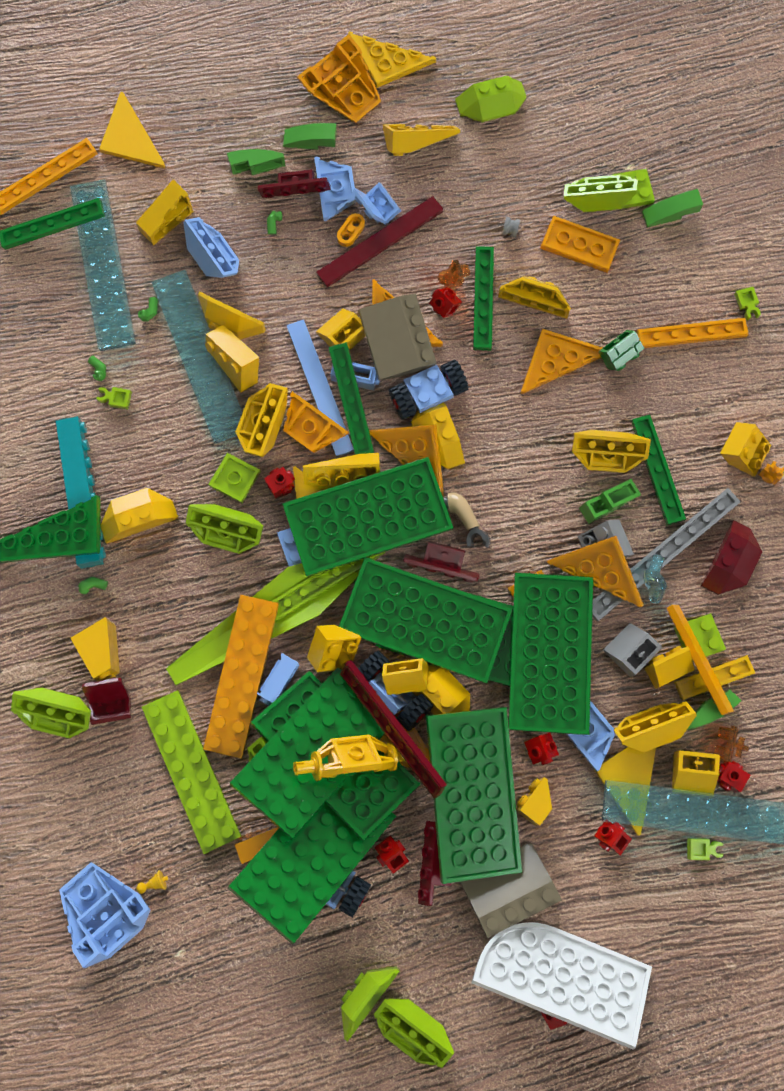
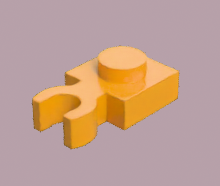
[758,461,784,485]

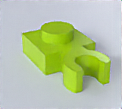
[734,287,761,321]
[96,387,132,410]
[687,838,723,860]

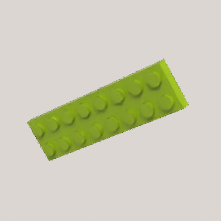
[142,690,242,854]

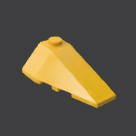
[383,124,461,156]
[303,453,380,489]

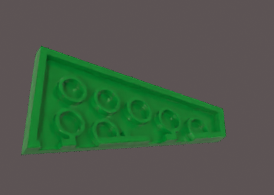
[0,495,100,563]

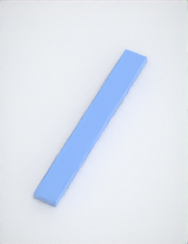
[287,319,354,458]

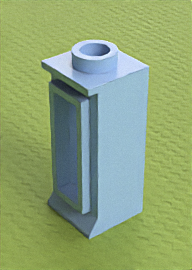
[330,362,380,391]
[257,653,300,706]

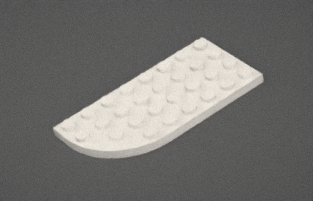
[471,922,652,1049]

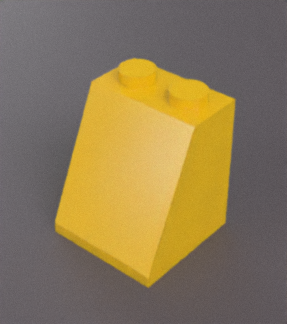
[70,617,120,681]

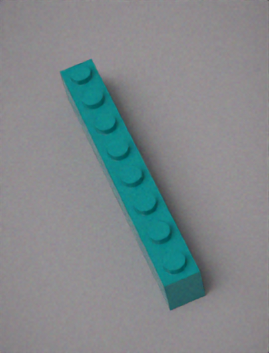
[56,416,106,569]

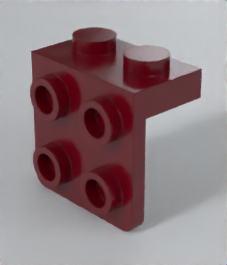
[82,677,131,725]

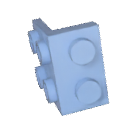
[353,182,401,225]

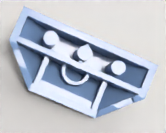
[183,217,239,278]

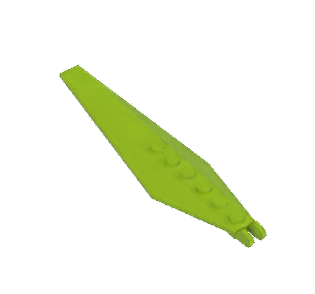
[166,552,385,685]

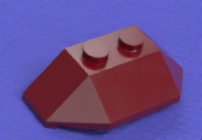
[701,520,762,595]

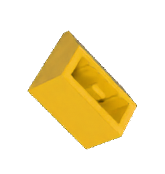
[316,309,365,350]
[720,422,771,477]
[307,625,361,672]
[644,646,694,689]
[382,658,428,695]
[672,750,720,797]
[516,777,552,826]

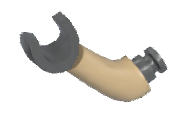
[443,492,491,548]

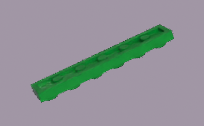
[0,198,105,250]
[473,246,494,351]
[329,342,375,455]
[631,415,686,526]

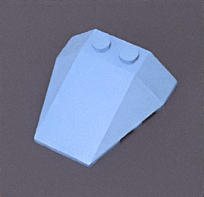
[59,862,151,968]

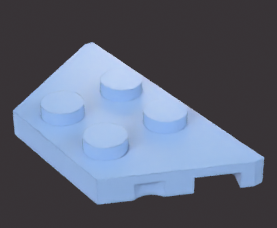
[314,156,357,221]
[566,701,615,772]

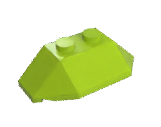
[455,76,527,122]
[564,174,638,212]
[186,504,264,554]
[11,688,91,738]
[341,966,400,1042]
[373,999,454,1068]

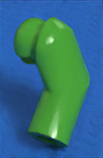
[267,210,282,235]
[138,297,158,321]
[88,356,106,381]
[78,577,108,594]

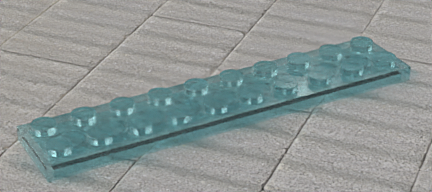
[70,179,136,351]
[152,270,242,444]
[602,780,784,845]

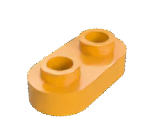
[337,213,365,247]

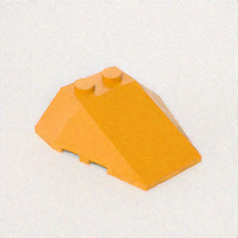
[297,34,381,124]

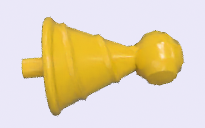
[136,870,169,894]

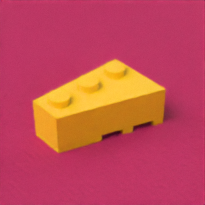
[136,179,194,245]
[205,325,259,393]

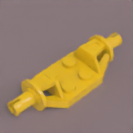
[293,735,405,781]

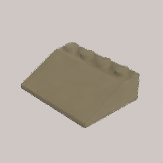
[358,294,437,381]
[460,842,562,938]

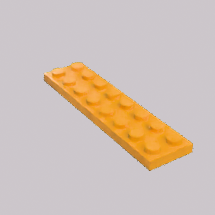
[203,594,279,759]

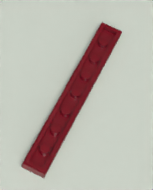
[316,196,444,288]
[340,660,447,799]

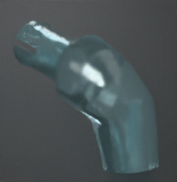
[643,555,667,604]

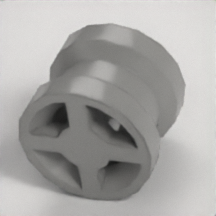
[502,216,520,238]

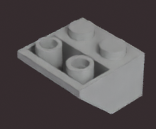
[578,519,634,559]
[603,623,663,678]

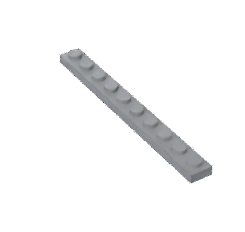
[592,488,741,622]

